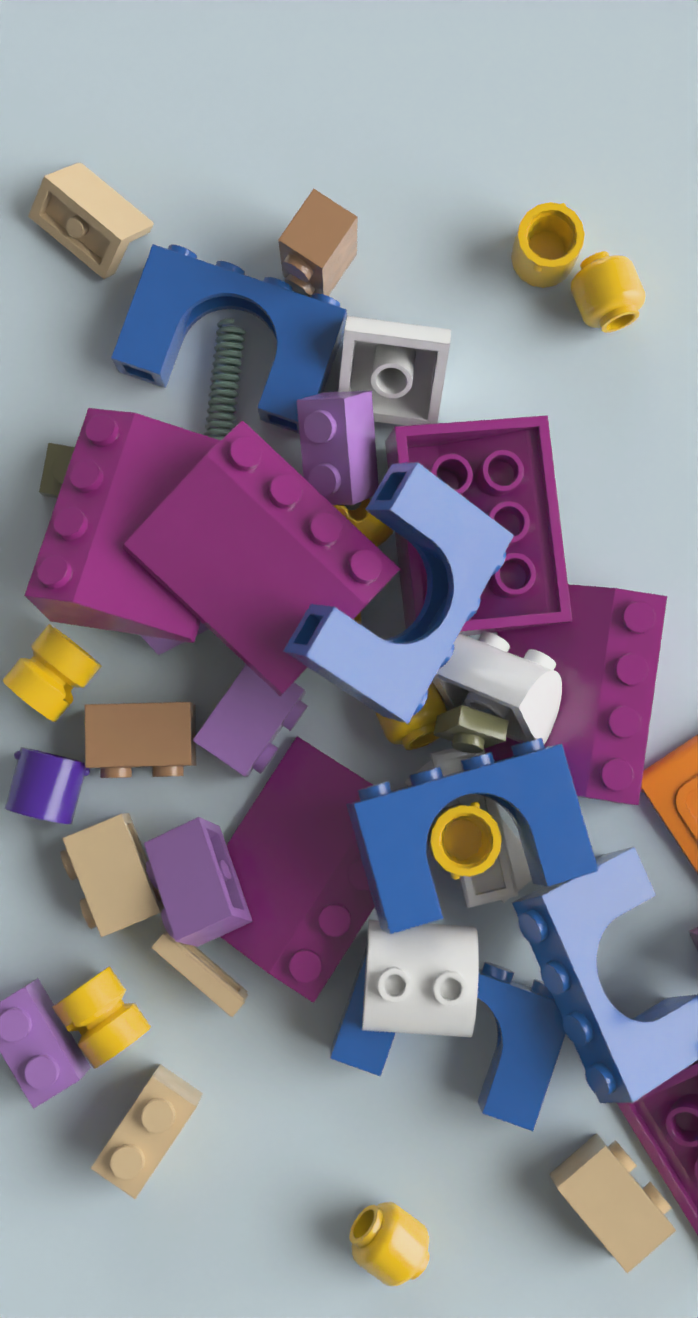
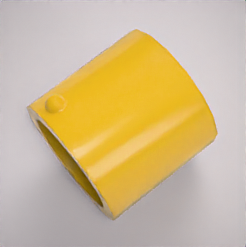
[511,202,585,288]
[427,801,502,880]

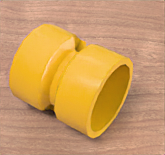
[2,624,102,722]
[52,966,151,1069]

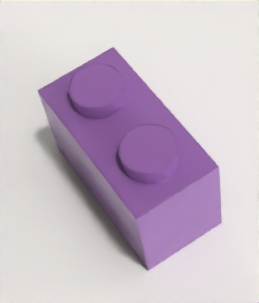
[297,391,379,505]
[193,665,308,777]
[144,817,253,947]
[0,978,91,1109]

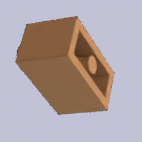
[278,188,358,297]
[85,702,196,778]

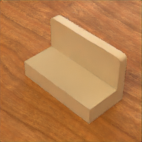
[28,163,154,279]

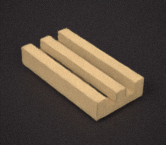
[151,931,248,1017]

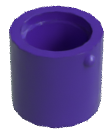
[5,747,90,824]

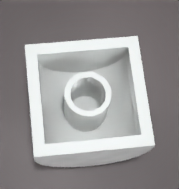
[338,316,451,426]
[433,631,562,745]
[362,920,479,1037]

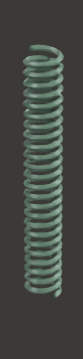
[204,318,246,441]

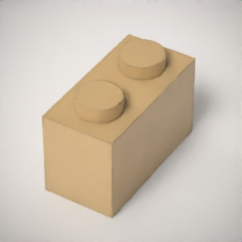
[60,813,164,937]
[91,1064,203,1199]
[549,1133,676,1273]

